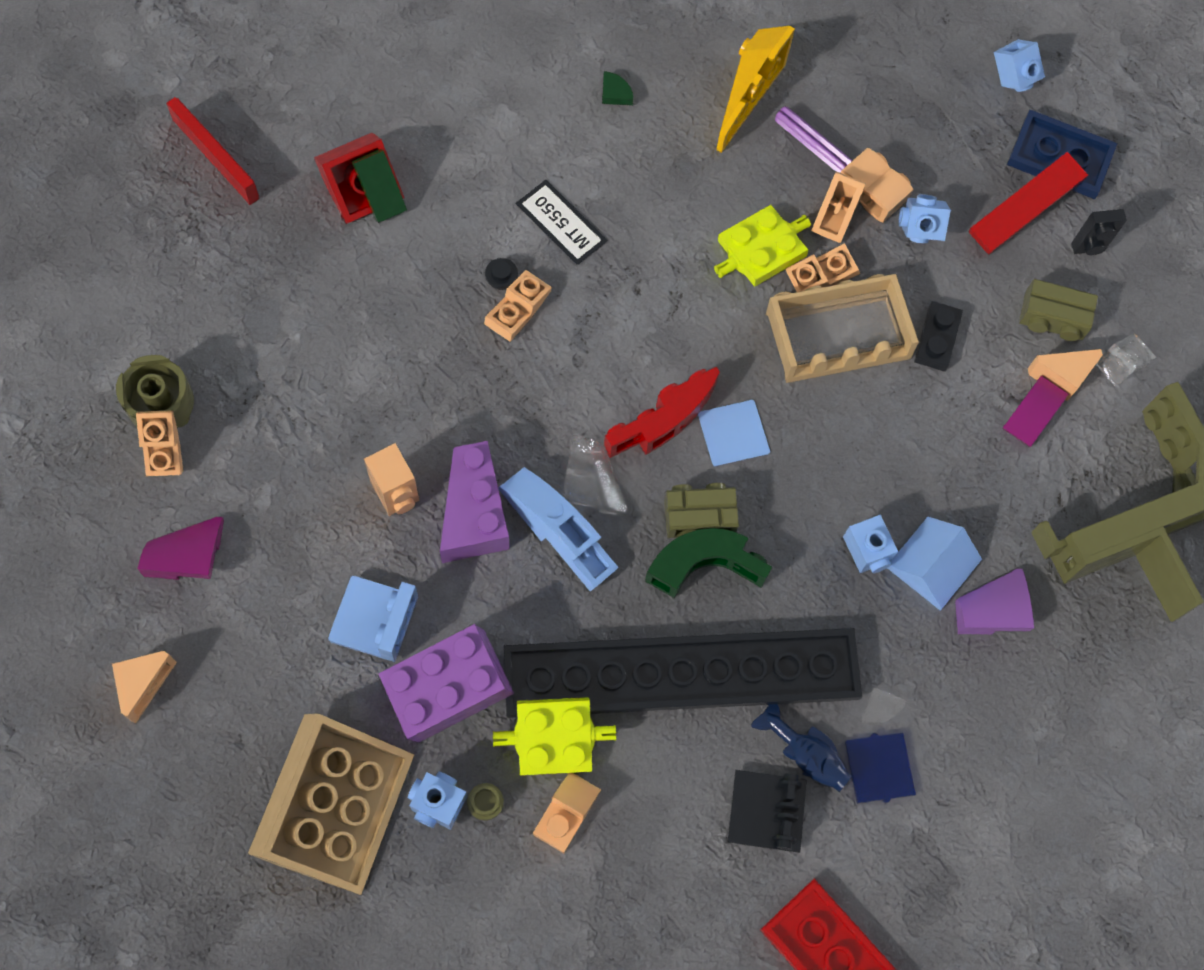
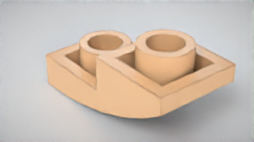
[785,243,860,292]
[484,270,552,342]
[136,411,183,476]

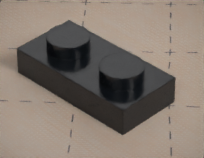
[1071,209,1127,256]
[914,301,963,372]

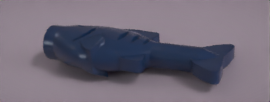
[751,704,853,792]

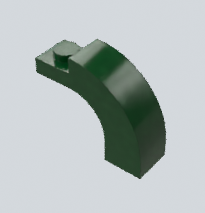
[645,528,772,598]

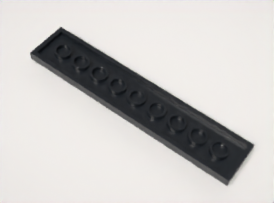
[504,628,862,718]

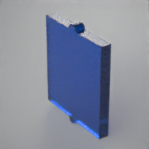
[845,733,916,804]

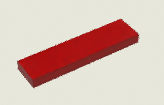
[166,97,259,205]
[968,152,1088,255]

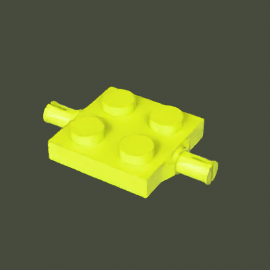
[714,205,811,287]
[493,697,616,775]

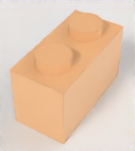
[364,443,420,516]

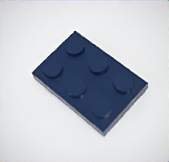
[1007,109,1118,199]

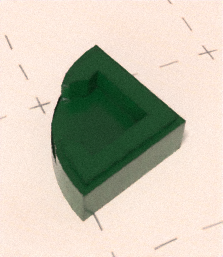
[602,71,633,106]

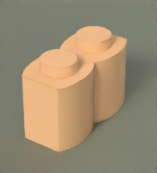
[841,148,914,223]

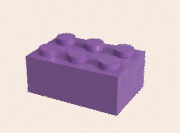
[378,624,514,742]

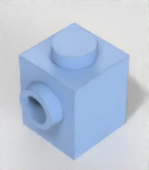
[994,39,1045,92]
[843,514,898,573]

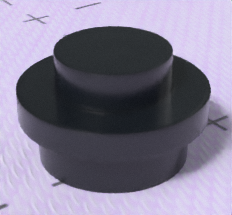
[485,258,518,290]

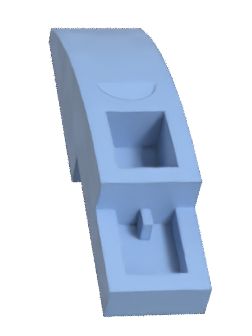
[498,467,619,591]

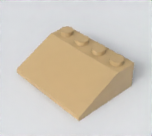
[248,714,414,895]

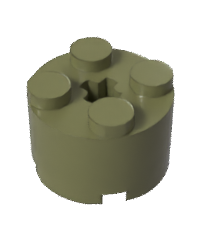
[116,355,194,428]

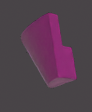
[138,517,224,580]

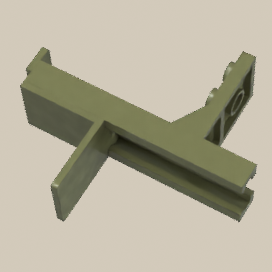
[1032,382,1204,622]

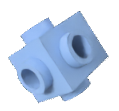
[899,194,951,243]
[408,771,468,830]

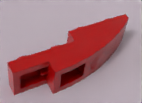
[604,366,720,458]

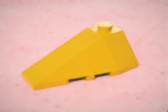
[716,26,795,153]

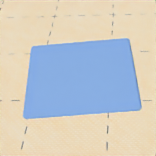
[698,400,770,466]

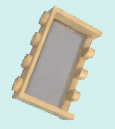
[766,274,919,383]

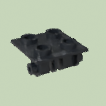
[727,770,807,853]

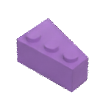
[440,441,510,563]

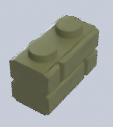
[1019,279,1098,341]
[664,483,739,538]

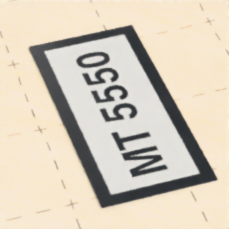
[515,180,608,265]

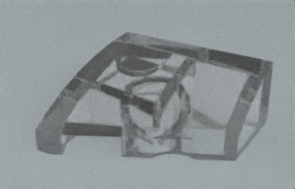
[563,434,627,516]

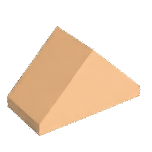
[811,171,866,243]
[1028,349,1103,401]
[112,651,177,723]

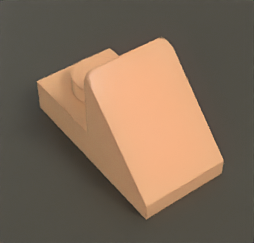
[533,773,601,854]

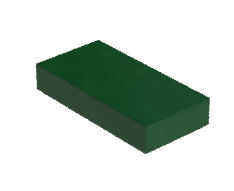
[352,149,407,223]

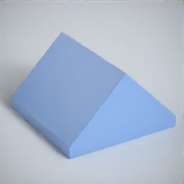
[887,517,982,610]

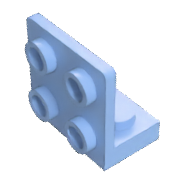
[328,576,418,662]

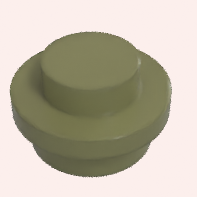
[467,783,504,821]

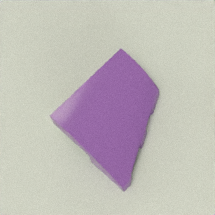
[955,569,1034,634]

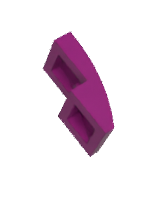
[1002,376,1069,447]

